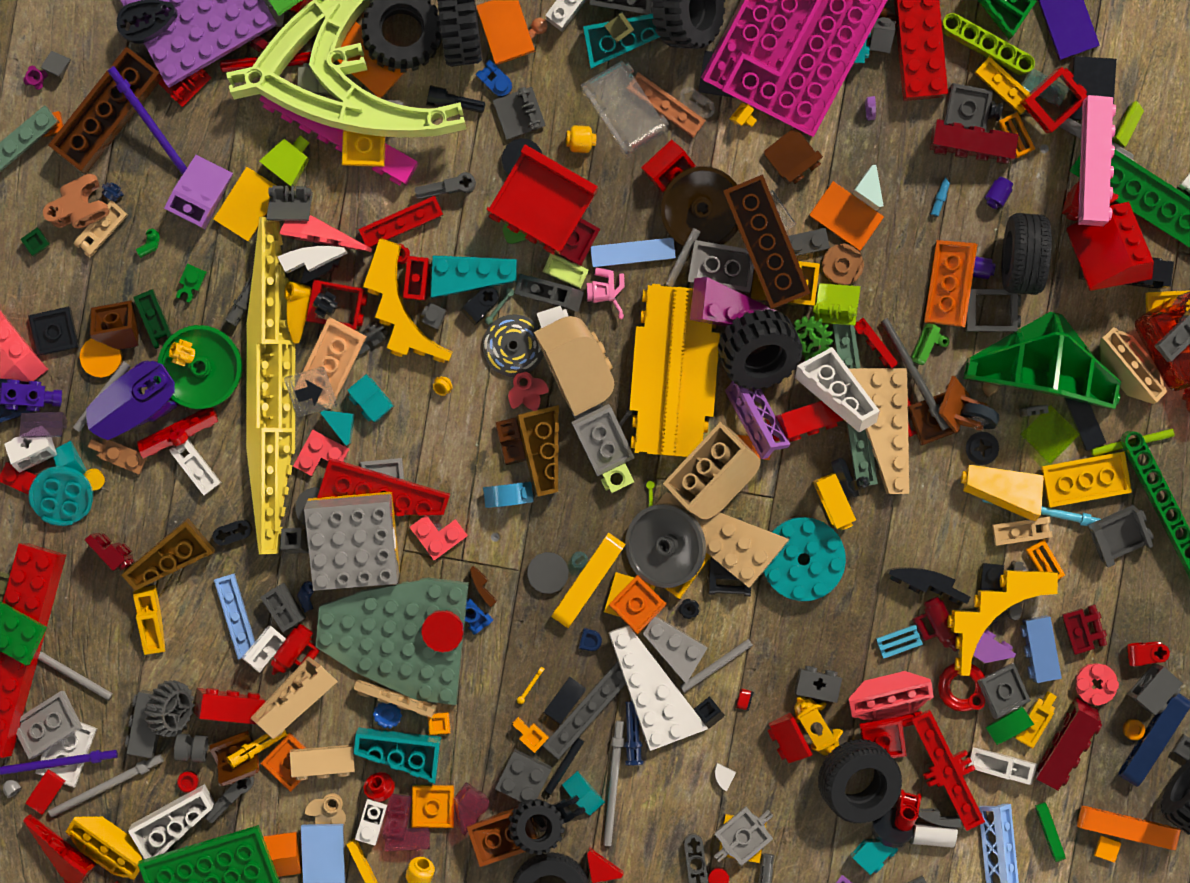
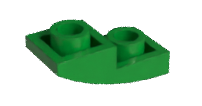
[985,706,1034,745]

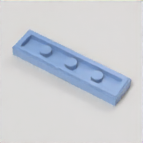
[591,238,676,268]
[214,573,255,659]

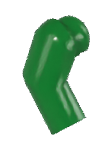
[136,228,160,258]

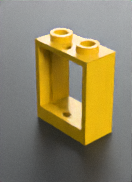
[813,473,856,530]

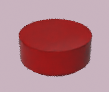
[177,771,199,793]
[708,868,729,883]

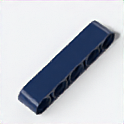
[1118,693,1190,787]

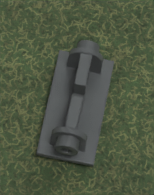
[358,321,389,356]

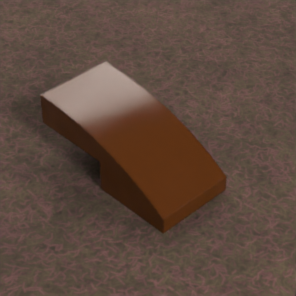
[496,417,526,465]
[470,565,497,607]

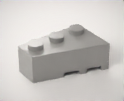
[642,616,707,684]

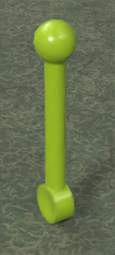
[646,481,655,507]

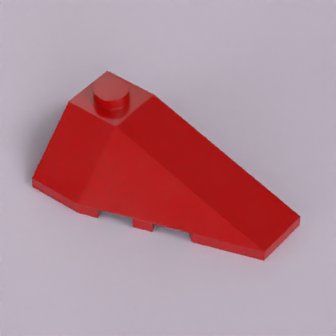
[23,814,96,883]

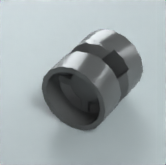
[174,733,208,763]

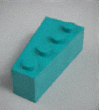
[431,255,518,299]
[354,727,441,784]

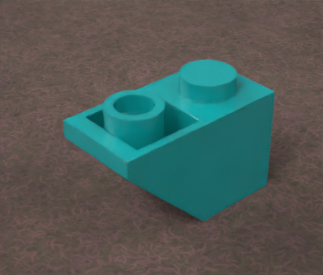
[850,839,898,875]

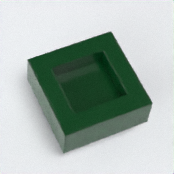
[20,227,51,257]

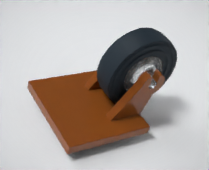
[939,376,1000,433]

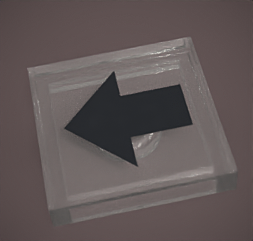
[284,366,337,418]

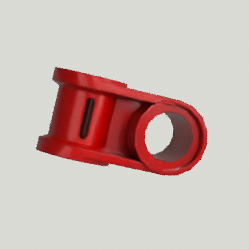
[1127,641,1170,666]
[895,789,921,832]

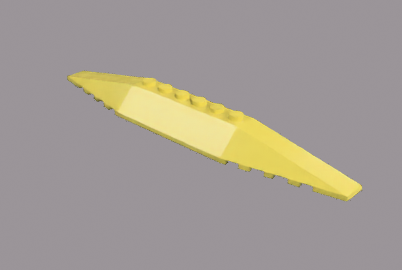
[246,217,295,554]

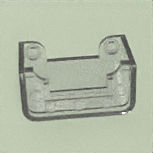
[580,61,669,159]

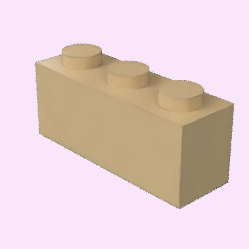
[290,744,355,780]

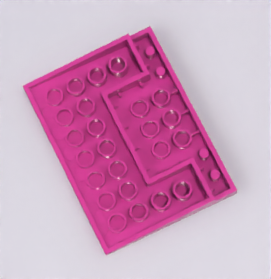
[701,0,887,137]

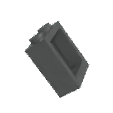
[964,289,1021,332]

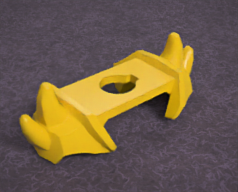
[794,696,843,756]

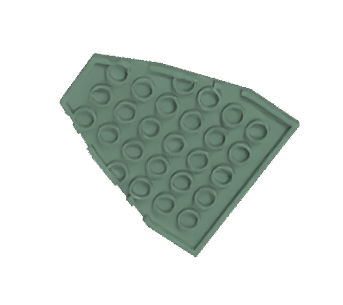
[316,577,469,705]

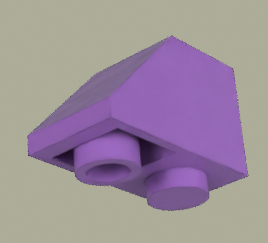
[973,629,1016,663]

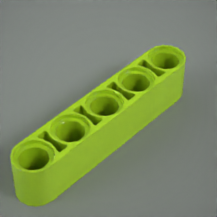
[941,13,1035,76]

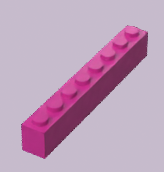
[259,96,419,186]

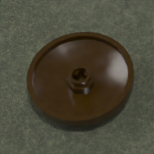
[660,166,738,249]

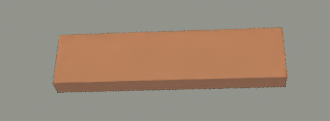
[626,72,706,138]

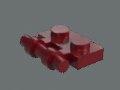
[1061,604,1107,655]

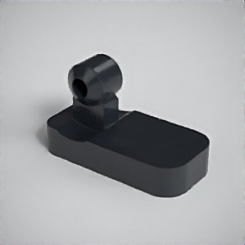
[831,458,870,500]

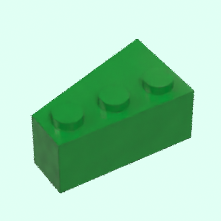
[978,0,1036,40]

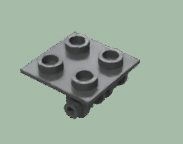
[493,87,546,140]
[266,185,313,221]

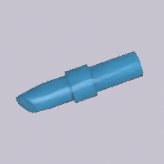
[931,177,950,217]

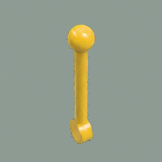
[517,667,544,704]

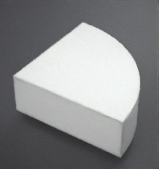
[715,763,736,791]

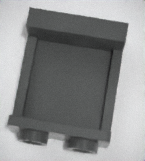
[1088,505,1154,568]

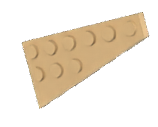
[849,368,909,494]
[656,492,790,588]

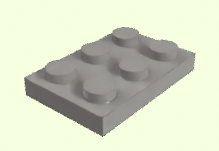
[572,404,635,476]
[16,691,83,759]

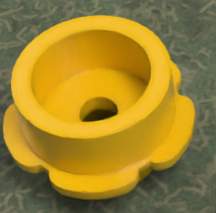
[433,376,453,396]

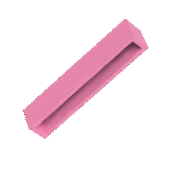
[1078,95,1116,226]

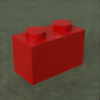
[403,256,430,301]

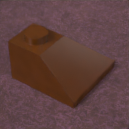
[90,300,139,350]

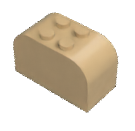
[534,316,614,416]
[663,422,761,519]

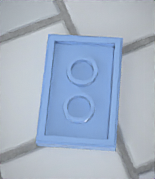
[301,824,346,883]

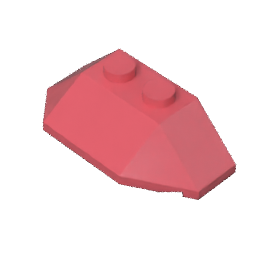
[0,310,48,382]
[849,671,934,722]

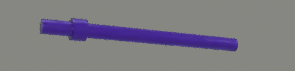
[107,66,187,174]
[0,750,118,775]

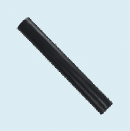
[545,737,585,794]

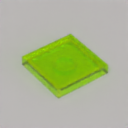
[1020,405,1080,464]

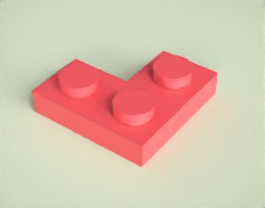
[293,429,350,476]
[410,515,468,560]

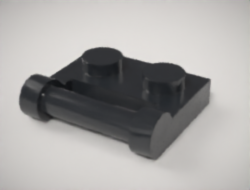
[709,557,751,597]

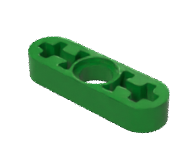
[1035,802,1066,863]

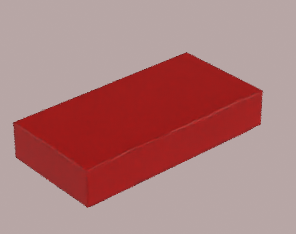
[25,769,66,815]

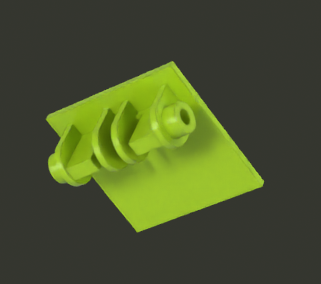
[813,283,861,326]

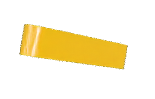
[551,532,626,628]

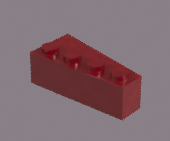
[930,119,1019,164]
[1035,696,1102,791]

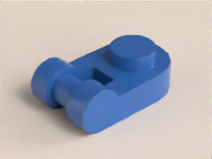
[475,60,512,97]

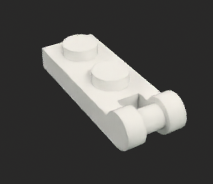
[169,439,222,495]

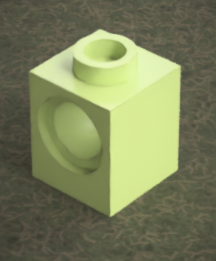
[601,463,634,493]

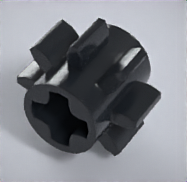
[312,291,339,318]

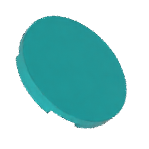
[29,466,93,526]

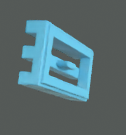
[876,625,923,659]

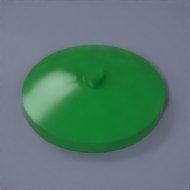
[158,325,242,409]

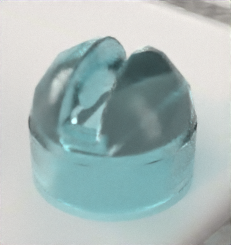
[571,551,588,568]

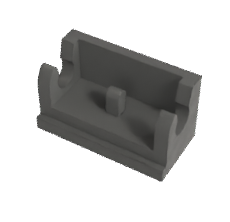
[261,583,306,632]

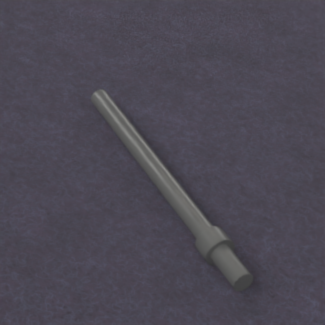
[881,318,950,431]

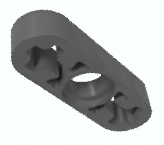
[684,833,708,883]

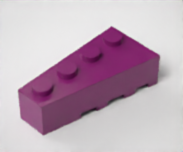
[690,277,776,326]

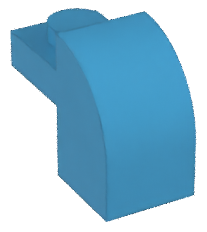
[483,482,534,508]

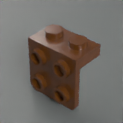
[764,128,823,185]
[209,730,259,787]

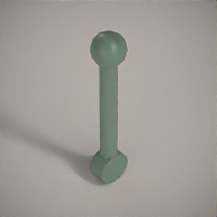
[485,288,514,325]

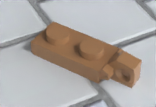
[88,439,147,475]

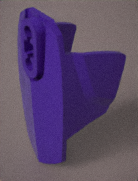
[86,360,179,440]

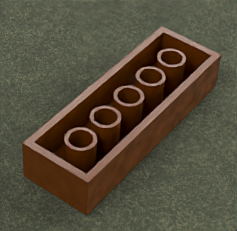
[48,46,162,174]
[723,174,811,309]

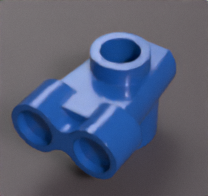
[465,598,493,635]

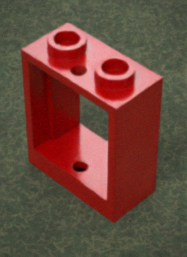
[1020,67,1087,134]
[306,280,368,331]

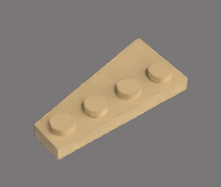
[354,679,437,718]

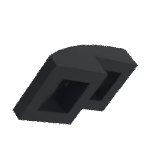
[543,677,586,725]

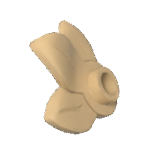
[305,793,346,824]

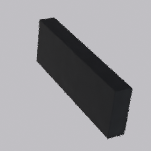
[1063,397,1106,451]

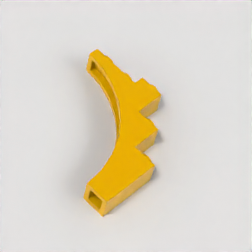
[363,238,453,363]
[948,570,1058,676]

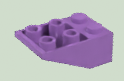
[164,155,233,230]

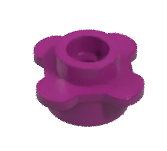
[23,65,48,90]

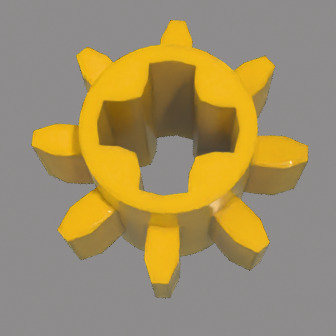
[169,339,195,366]

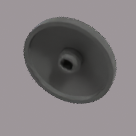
[625,504,706,588]

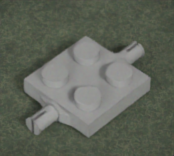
[714,806,774,866]

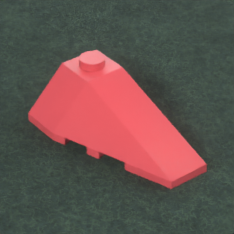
[280,215,372,252]

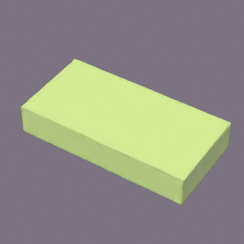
[542,254,589,289]

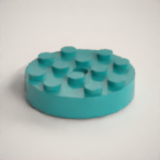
[763,517,846,601]

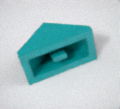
[320,410,355,446]
[54,441,87,475]
[562,770,605,816]

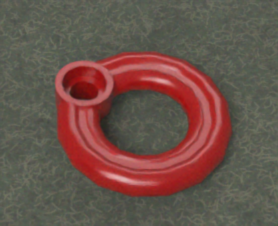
[938,663,986,712]

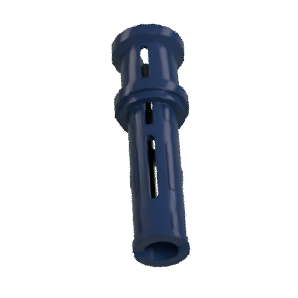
[624,701,643,765]

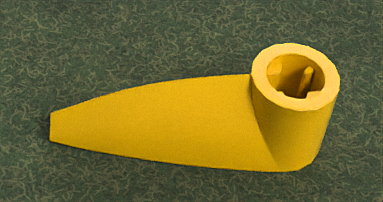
[284,281,312,344]

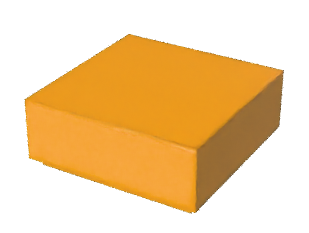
[428,712,451,735]
[1094,835,1121,863]

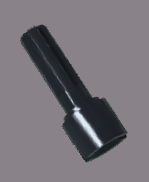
[426,85,485,113]

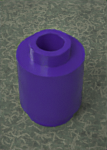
[985,177,1013,209]
[973,256,996,279]

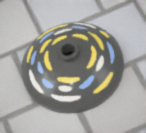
[483,314,544,377]

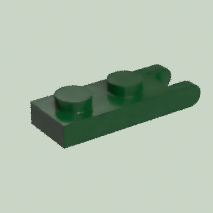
[133,289,173,349]

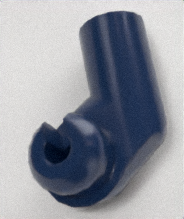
[297,581,314,613]

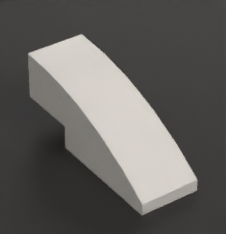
[278,246,348,273]
[968,747,1037,785]

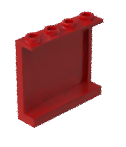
[486,144,598,255]

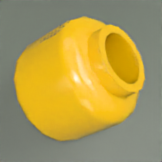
[566,125,596,153]
[406,857,435,883]

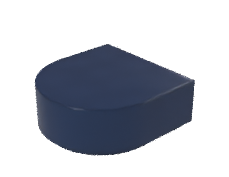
[579,628,602,651]

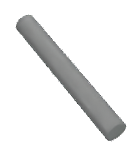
[665,228,700,287]

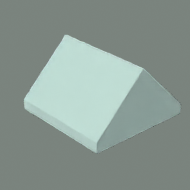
[851,165,883,211]

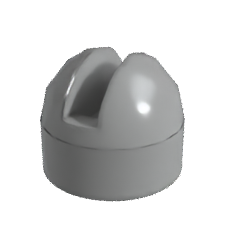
[3,780,22,798]

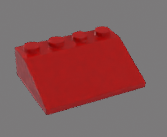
[1066,202,1154,291]

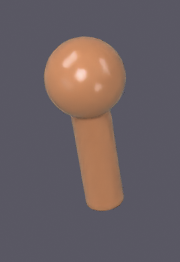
[529,18,548,39]

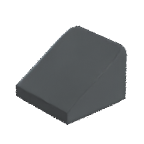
[41,51,71,78]

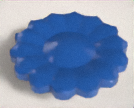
[373,702,402,729]

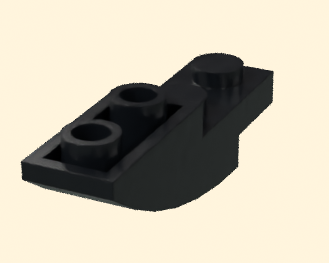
[886,567,971,605]

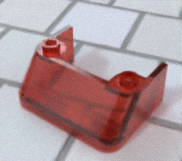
[1135,291,1190,391]

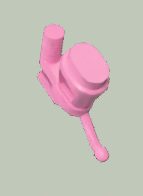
[586,267,625,320]

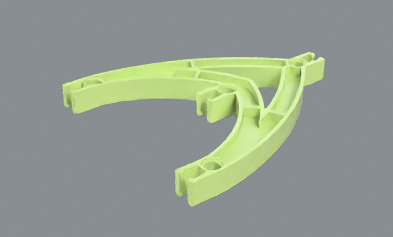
[226,0,467,137]

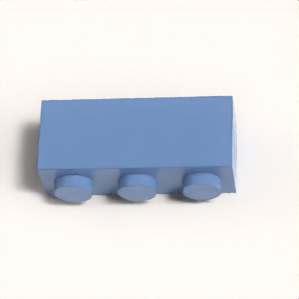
[1020,615,1062,683]

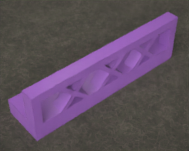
[725,381,791,459]

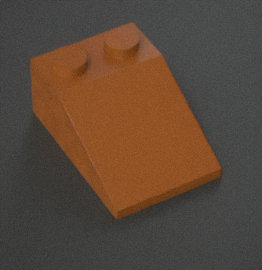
[467,806,539,867]

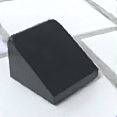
[694,696,725,728]

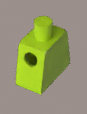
[259,135,309,187]

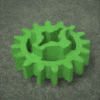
[793,316,833,361]

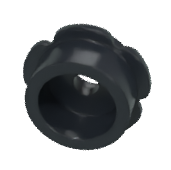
[679,599,699,619]

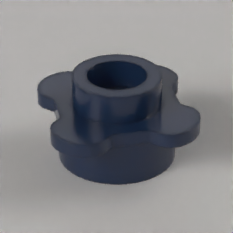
[102,182,124,201]

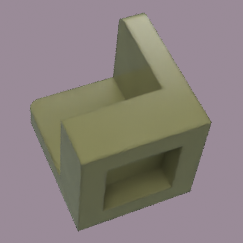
[604,13,634,43]

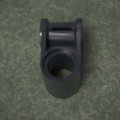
[460,287,499,325]

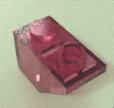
[454,782,490,835]

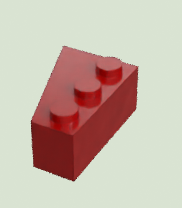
[766,401,844,442]

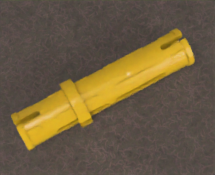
[226,730,287,769]

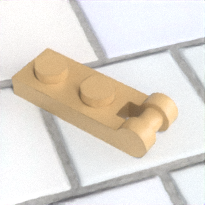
[73,200,128,258]
[992,516,1053,546]

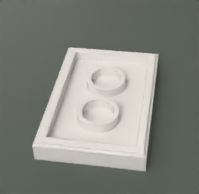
[35,722,98,788]

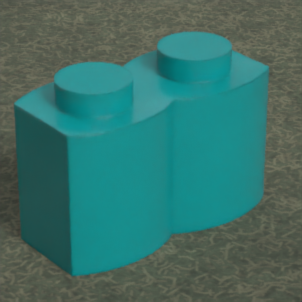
[347,374,395,422]

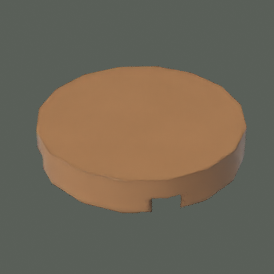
[822,244,864,285]

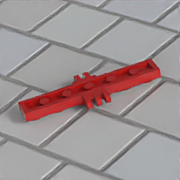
[911,709,985,831]

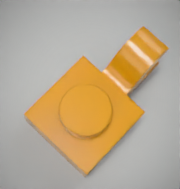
[513,717,549,753]

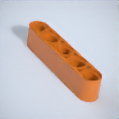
[1076,805,1181,850]

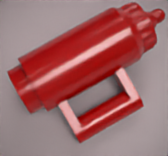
[271,624,320,675]

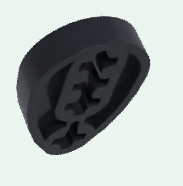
[116,0,178,44]

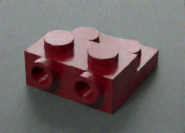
[541,219,600,266]
[85,533,134,571]

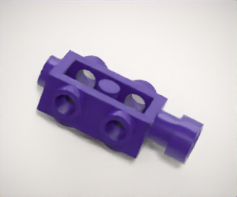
[0,379,62,412]

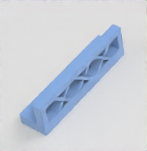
[979,804,1019,883]

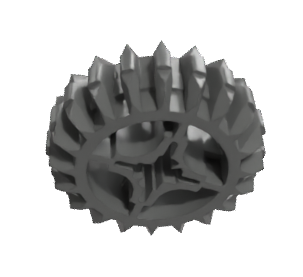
[144,680,195,737]

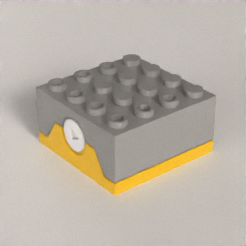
[304,492,400,591]

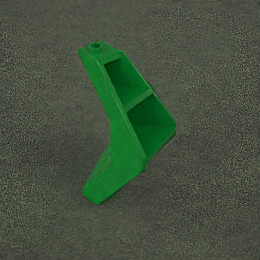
[963,312,1121,409]

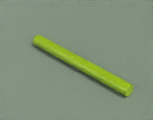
[1091,429,1175,456]

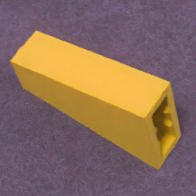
[961,465,1044,521]

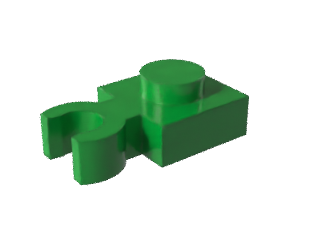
[176,263,208,303]

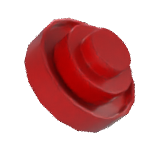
[364,772,395,802]

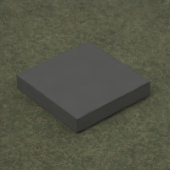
[944,83,993,132]
[977,663,1031,719]

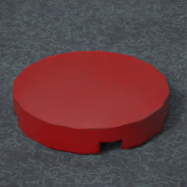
[421,610,464,652]

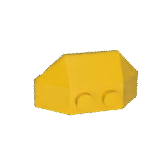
[65,816,142,880]

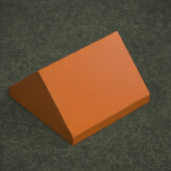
[263,832,302,877]

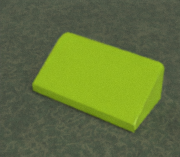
[1112,101,1144,147]

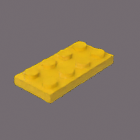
[1041,451,1132,508]

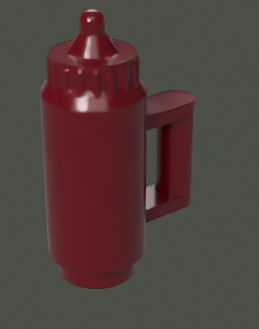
[913,596,958,652]

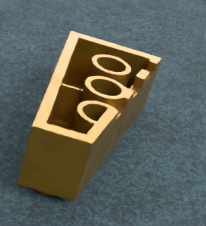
[516,405,559,497]
[121,518,215,591]

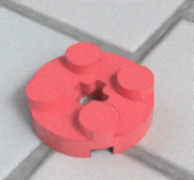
[1076,663,1119,706]

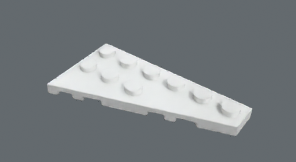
[608,625,708,751]

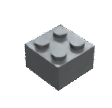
[1127,663,1183,715]
[495,748,552,803]

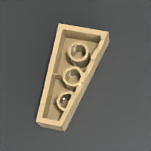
[251,656,338,739]

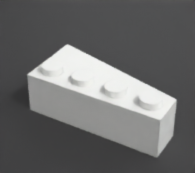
[795,347,880,432]
[128,784,215,859]

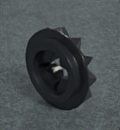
[965,432,999,465]

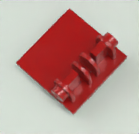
[158,69,212,107]

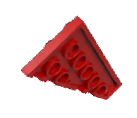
[317,458,450,516]

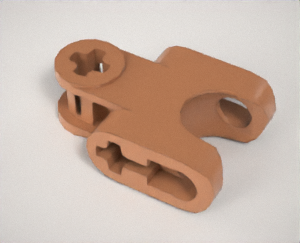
[43,174,110,228]

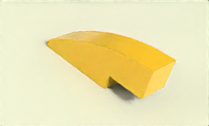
[133,585,165,655]

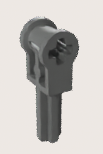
[415,172,476,199]
[204,776,254,823]

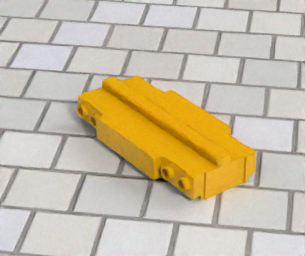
[629,284,720,457]

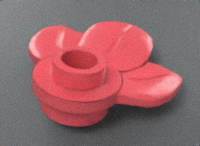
[508,372,549,411]

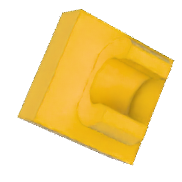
[729,103,757,127]

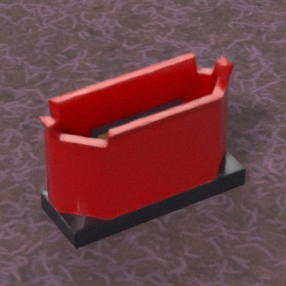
[736,688,754,711]

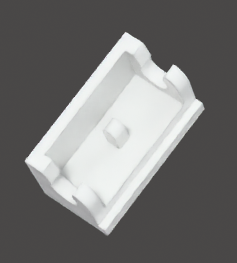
[242,626,286,673]

